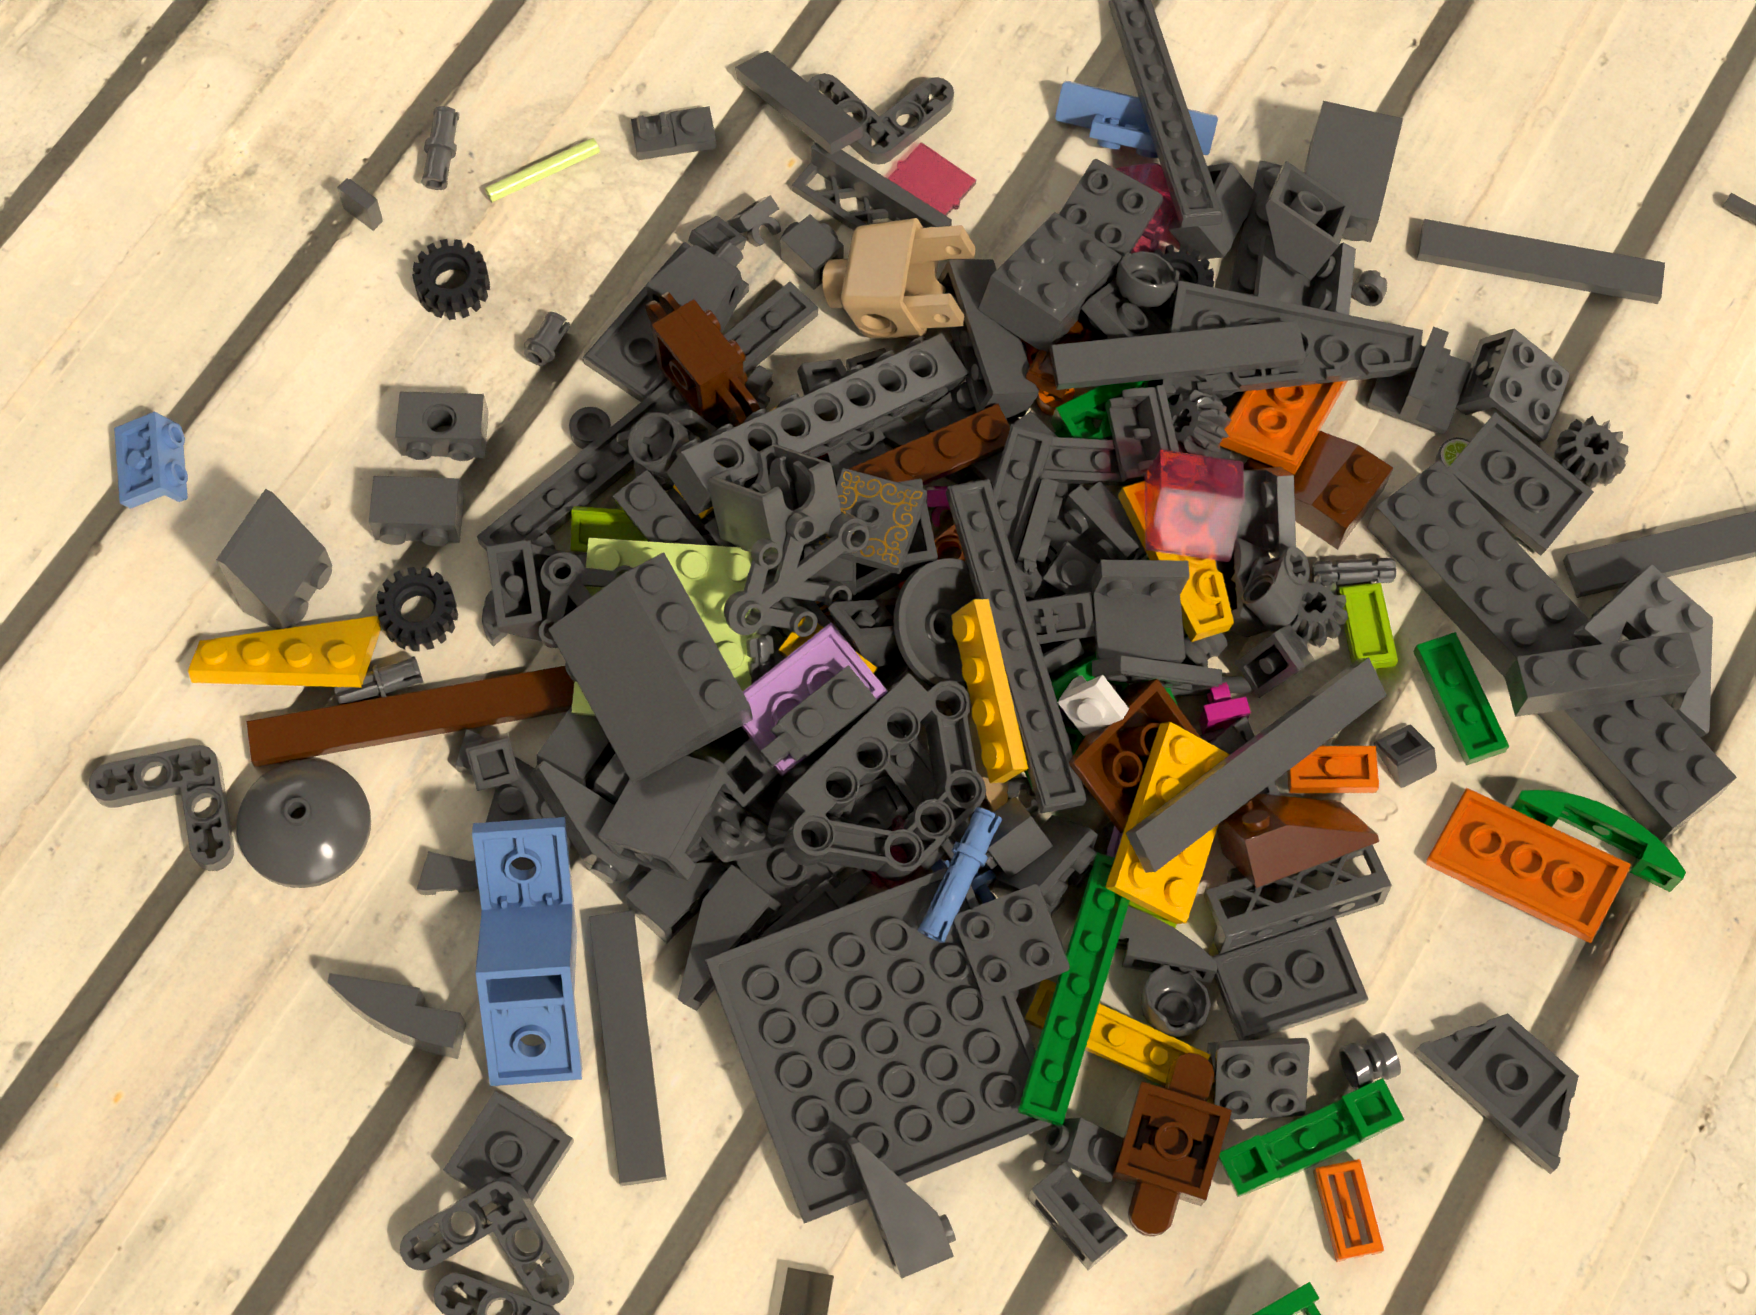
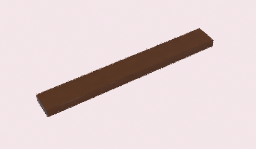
[246,666,575,767]

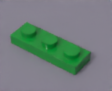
[1413,632,1509,766]

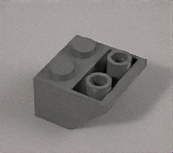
[992,815,1098,917]

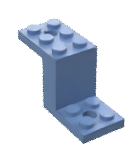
[472,817,583,1086]

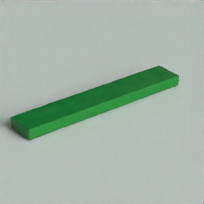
[1017,852,1130,1127]

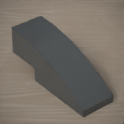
[1116,906,1218,983]
[327,973,466,1059]

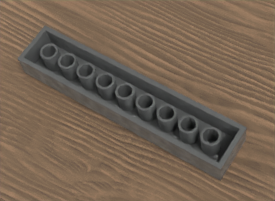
[1367,460,1737,842]

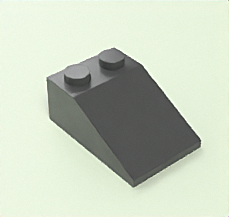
[216,489,333,630]

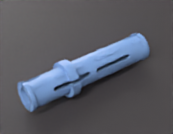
[917,807,1002,943]

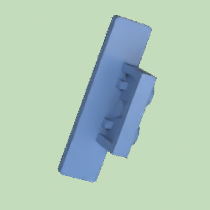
[1055,81,1218,158]

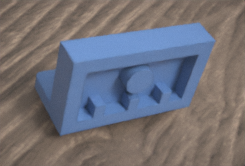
[114,412,188,509]

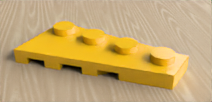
[1118,467,1234,642]
[188,616,381,688]

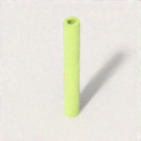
[485,138,600,202]

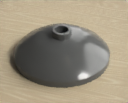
[894,558,977,689]
[237,759,371,888]

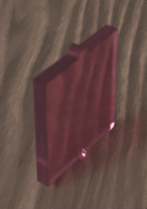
[887,142,976,216]

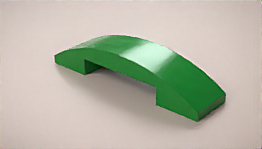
[1510,790,1686,892]
[1218,1078,1405,1197]

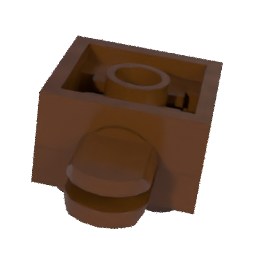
[645,292,760,427]
[1112,1053,1232,1237]

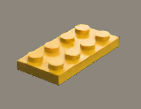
[1105,722,1230,924]

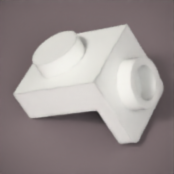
[1057,675,1129,736]

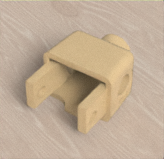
[822,218,976,338]

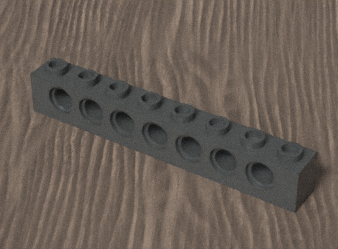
[667,333,969,515]

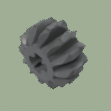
[1168,390,1232,464]
[1554,415,1629,489]
[1287,574,1348,648]

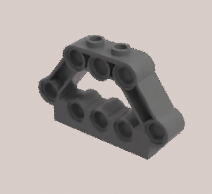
[777,673,986,881]

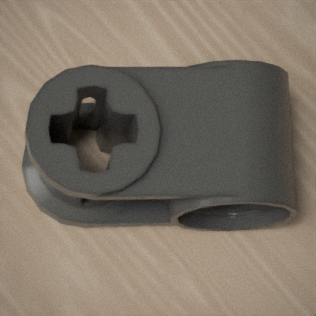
[1241,547,1310,631]

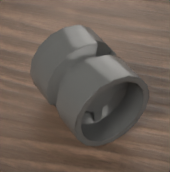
[628,413,702,485]

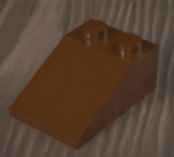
[1240,431,1393,550]
[1069,679,1201,833]
[1217,794,1379,888]

